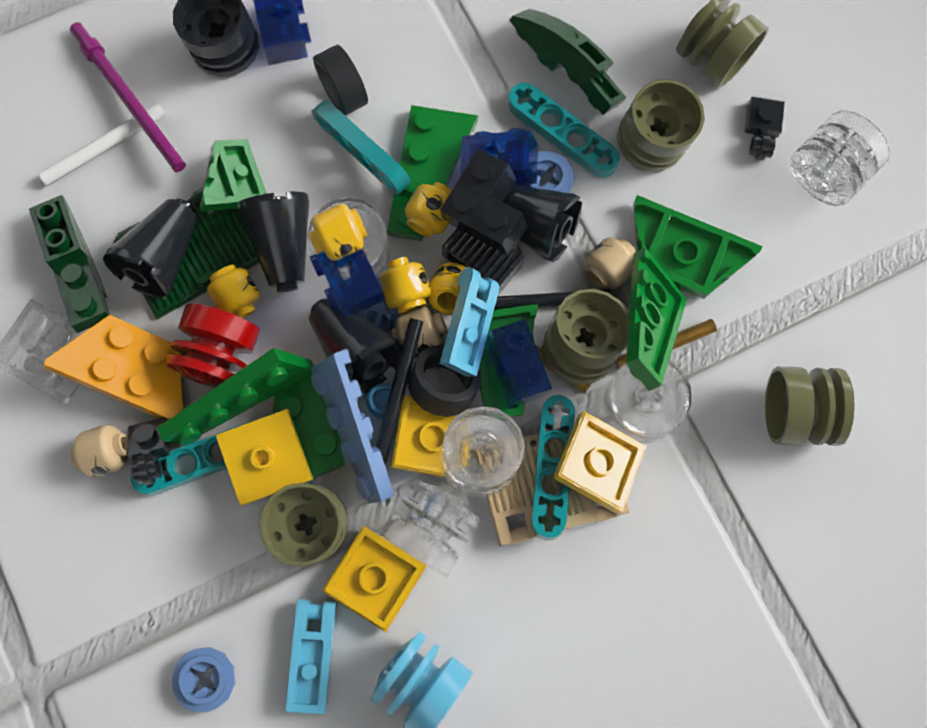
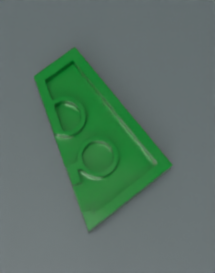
[479,304,538,422]

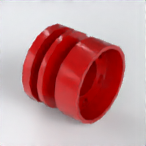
[164,303,260,388]

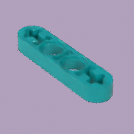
[508,82,620,178]
[311,99,411,195]
[531,395,575,541]
[130,422,250,496]

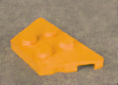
[42,315,183,421]

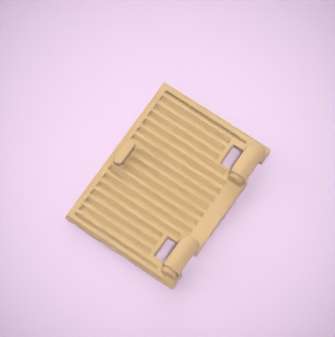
[474,418,629,546]

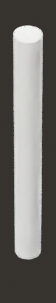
[38,103,165,186]

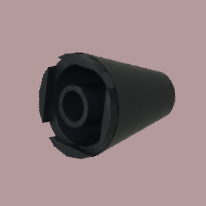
[503,184,582,262]
[238,191,310,293]
[103,198,197,299]
[309,298,402,395]

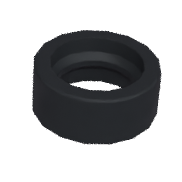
[313,44,368,116]
[408,344,481,417]

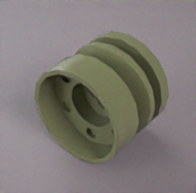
[676,0,769,88]
[617,79,705,172]
[542,289,629,385]
[765,366,855,446]
[259,483,350,567]

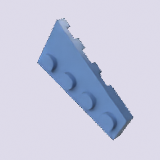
[311,349,394,504]

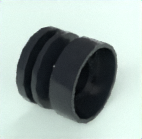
[173,0,260,77]

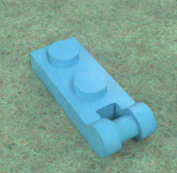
[440,267,499,377]
[285,599,337,714]

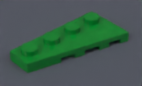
[387,105,478,241]
[626,248,687,391]
[157,348,314,445]

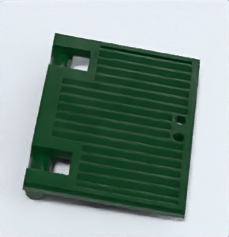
[113,187,259,320]

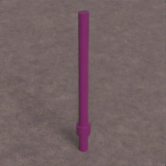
[70,22,186,172]

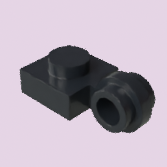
[744,96,785,160]
[127,418,170,485]

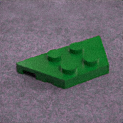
[633,195,763,299]
[268,376,345,497]

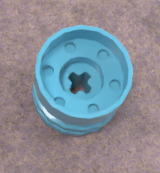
[370,631,473,728]

